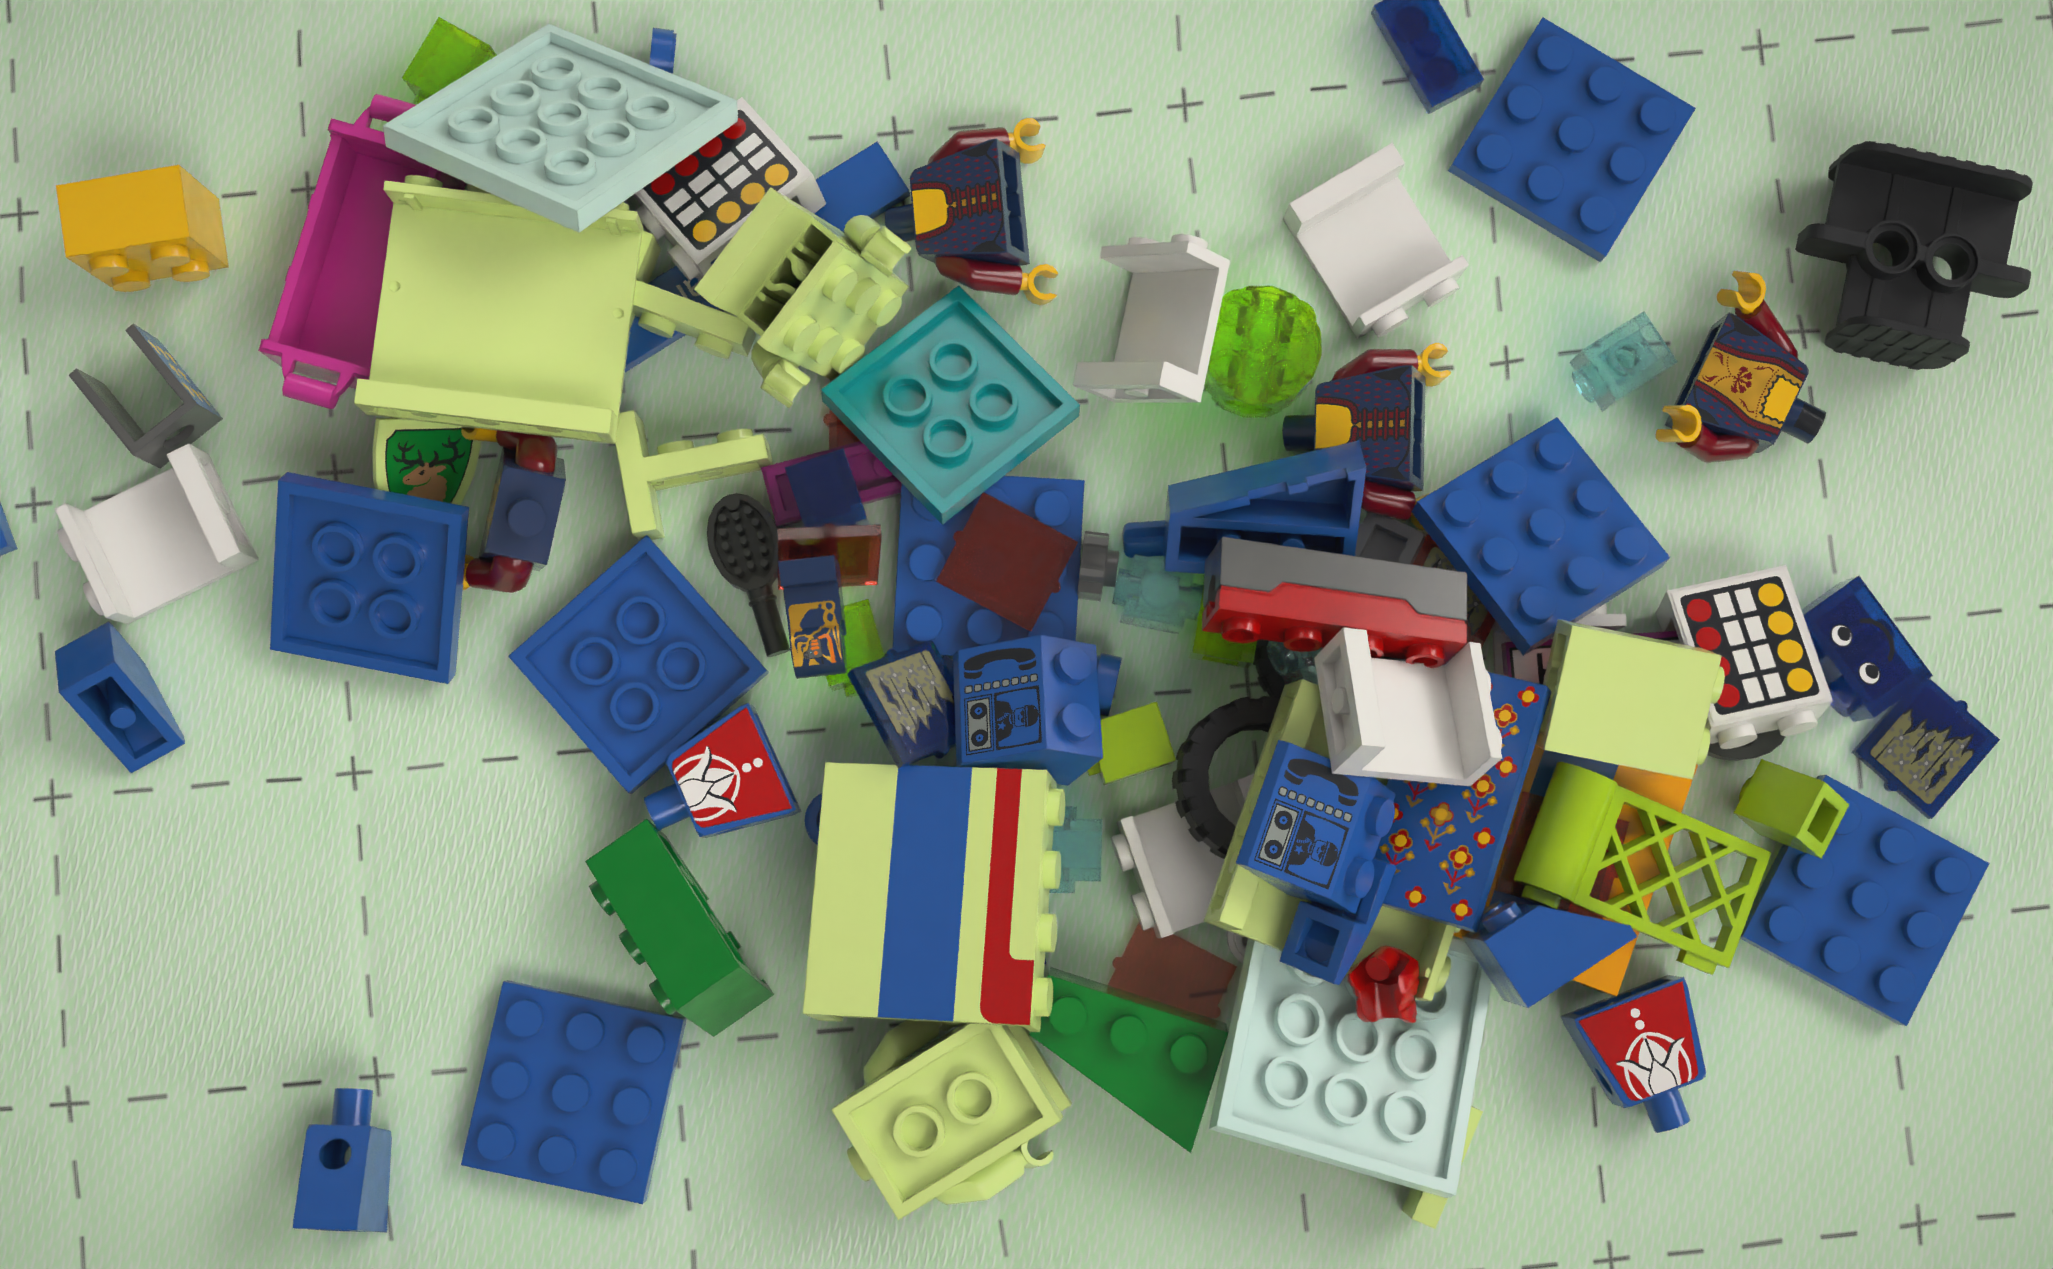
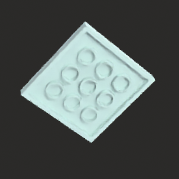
[383,24,738,233]
[1209,938,1492,1198]

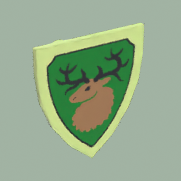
[373,418,482,505]

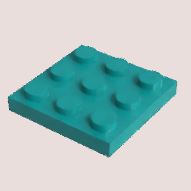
[821,285,1080,525]

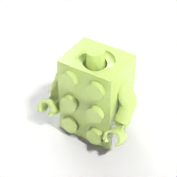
[694,187,911,408]
[831,1020,1072,1220]

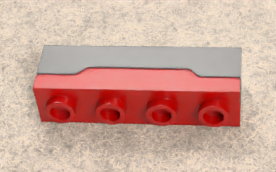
[1202,537,1467,668]

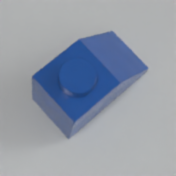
[55,621,185,773]

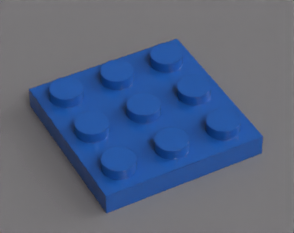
[1448,17,1696,262]
[1412,417,1670,656]
[270,472,469,684]
[892,476,1085,656]
[508,535,769,794]
[1740,775,1990,1026]
[461,980,687,1204]

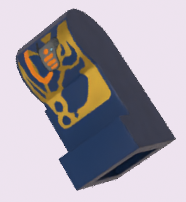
[778,555,847,679]

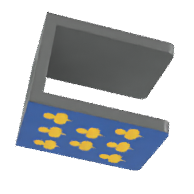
[69,324,223,469]

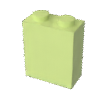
[1536,619,1725,780]

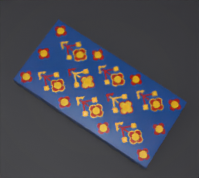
[1375,662,1552,933]

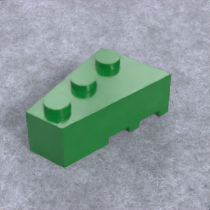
[585,819,774,1037]
[1029,967,1229,1153]

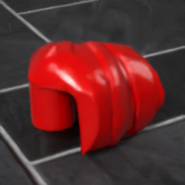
[1347,945,1420,1023]

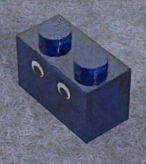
[1801,576,1933,722]

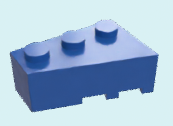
[1163,440,1366,574]

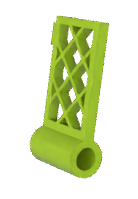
[1513,762,1772,975]

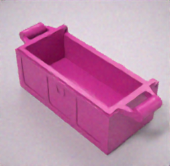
[258,94,467,409]

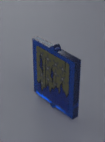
[847,640,956,769]
[1852,673,2000,819]

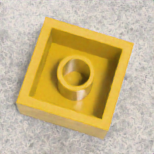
[56,165,229,292]

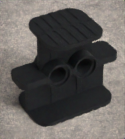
[1795,141,2033,370]

